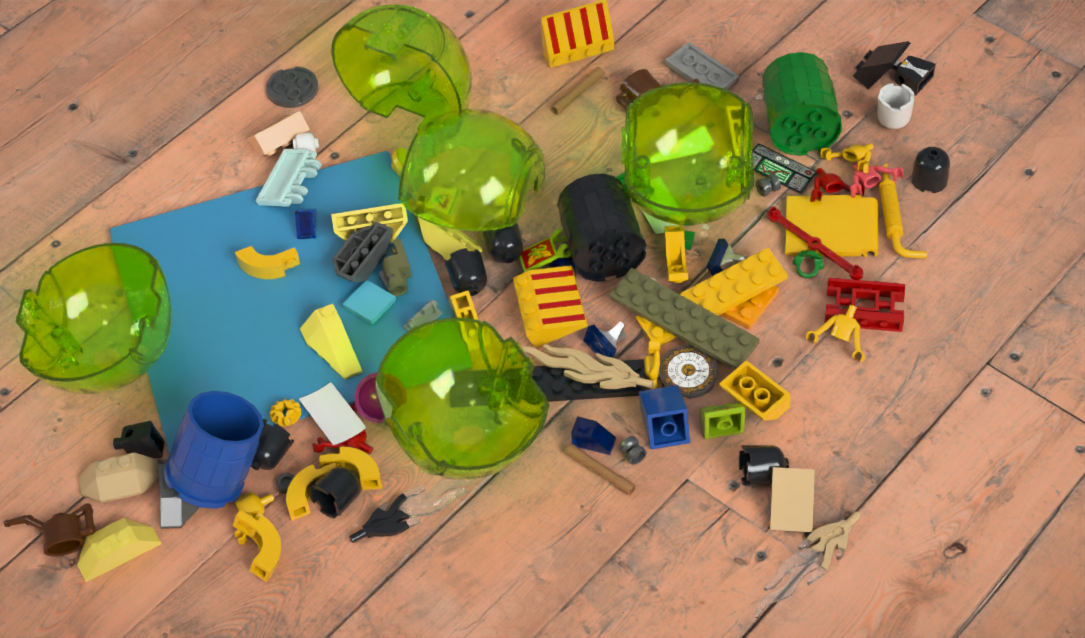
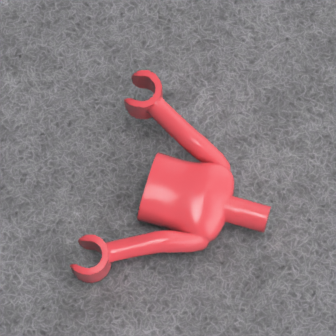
[850,163,904,198]

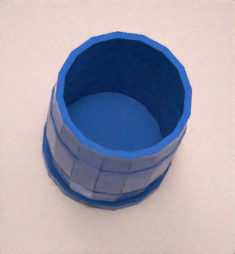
[163,391,264,509]

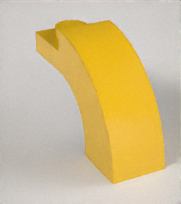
[235,246,300,279]
[319,447,382,490]
[286,463,337,521]

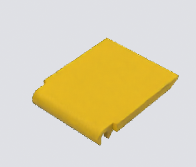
[785,195,879,257]

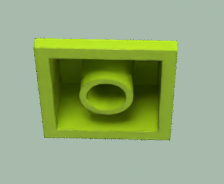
[700,402,745,439]

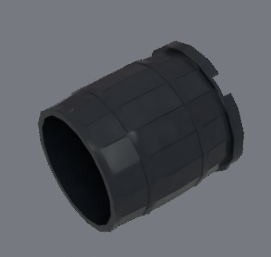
[557,174,647,282]

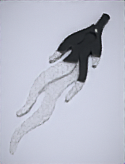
[349,466,483,543]

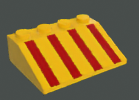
[541,0,614,68]
[513,266,588,348]

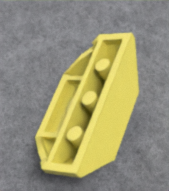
[331,203,408,244]
[418,212,482,261]
[77,518,162,582]

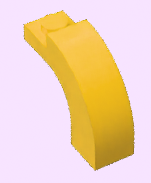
[664,225,688,283]
[233,510,281,582]

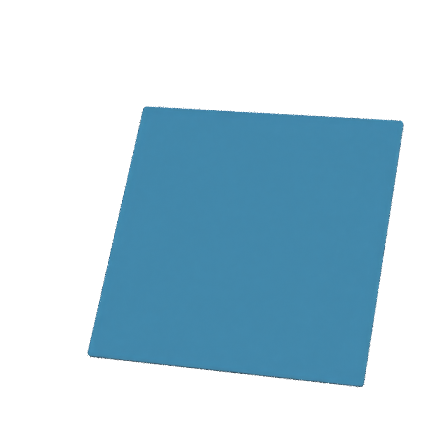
[110,151,473,454]

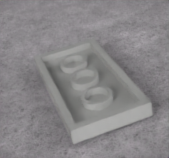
[665,42,739,99]

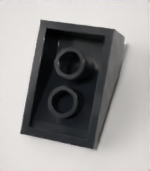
[853,41,911,89]

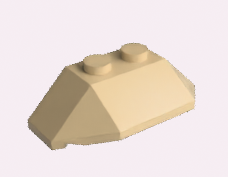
[79,453,158,503]

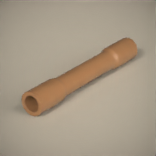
[550,67,604,115]
[565,443,636,495]

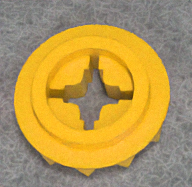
[269,398,301,426]

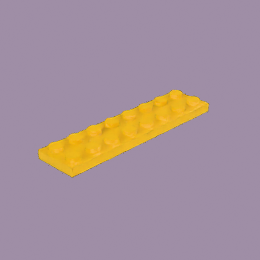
[636,247,788,346]

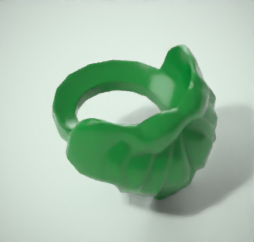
[793,249,824,279]

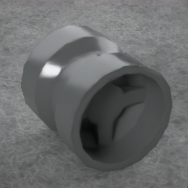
[756,173,781,197]
[619,436,647,465]

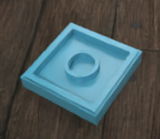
[343,280,396,325]

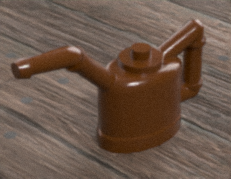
[616,69,700,117]
[4,503,96,557]

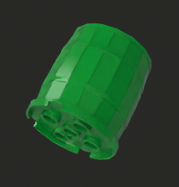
[762,52,842,156]

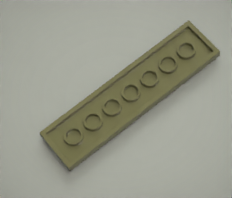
[609,268,760,370]

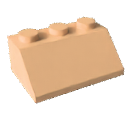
[246,111,310,157]

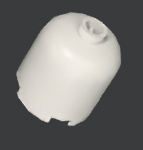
[877,83,914,129]

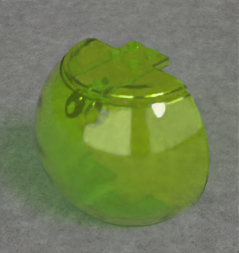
[331,4,472,138]
[621,82,754,226]
[398,109,545,231]
[16,243,172,394]
[376,317,550,480]

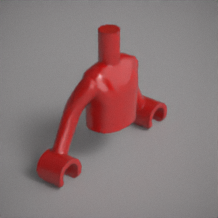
[810,168,865,202]
[312,405,373,454]

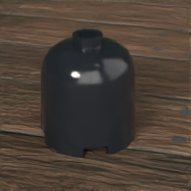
[912,146,950,193]
[482,216,523,264]
[445,248,487,296]
[251,419,294,470]
[739,445,789,486]
[309,467,361,519]

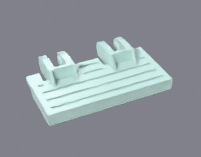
[256,149,322,206]

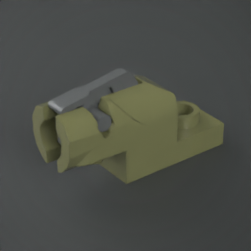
[379,238,412,297]

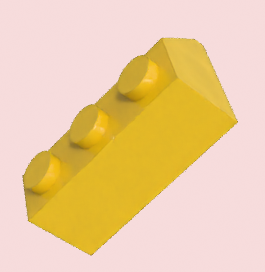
[719,360,791,421]

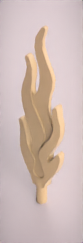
[513,344,654,389]

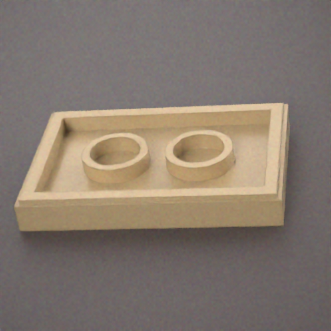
[770,467,815,532]

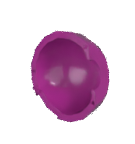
[354,372,405,424]

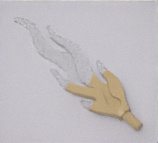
[755,511,861,618]

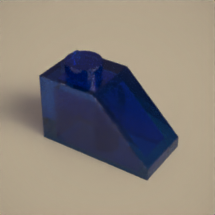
[571,416,616,455]

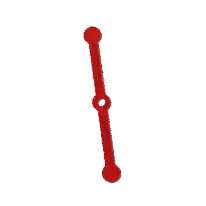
[767,207,864,280]

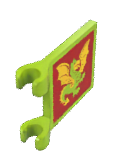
[520,228,572,272]

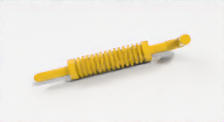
[879,163,927,259]

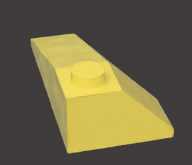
[300,304,363,380]

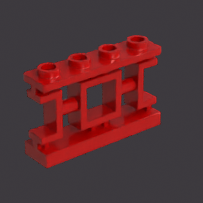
[824,278,905,332]

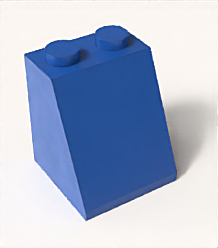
[639,385,690,450]

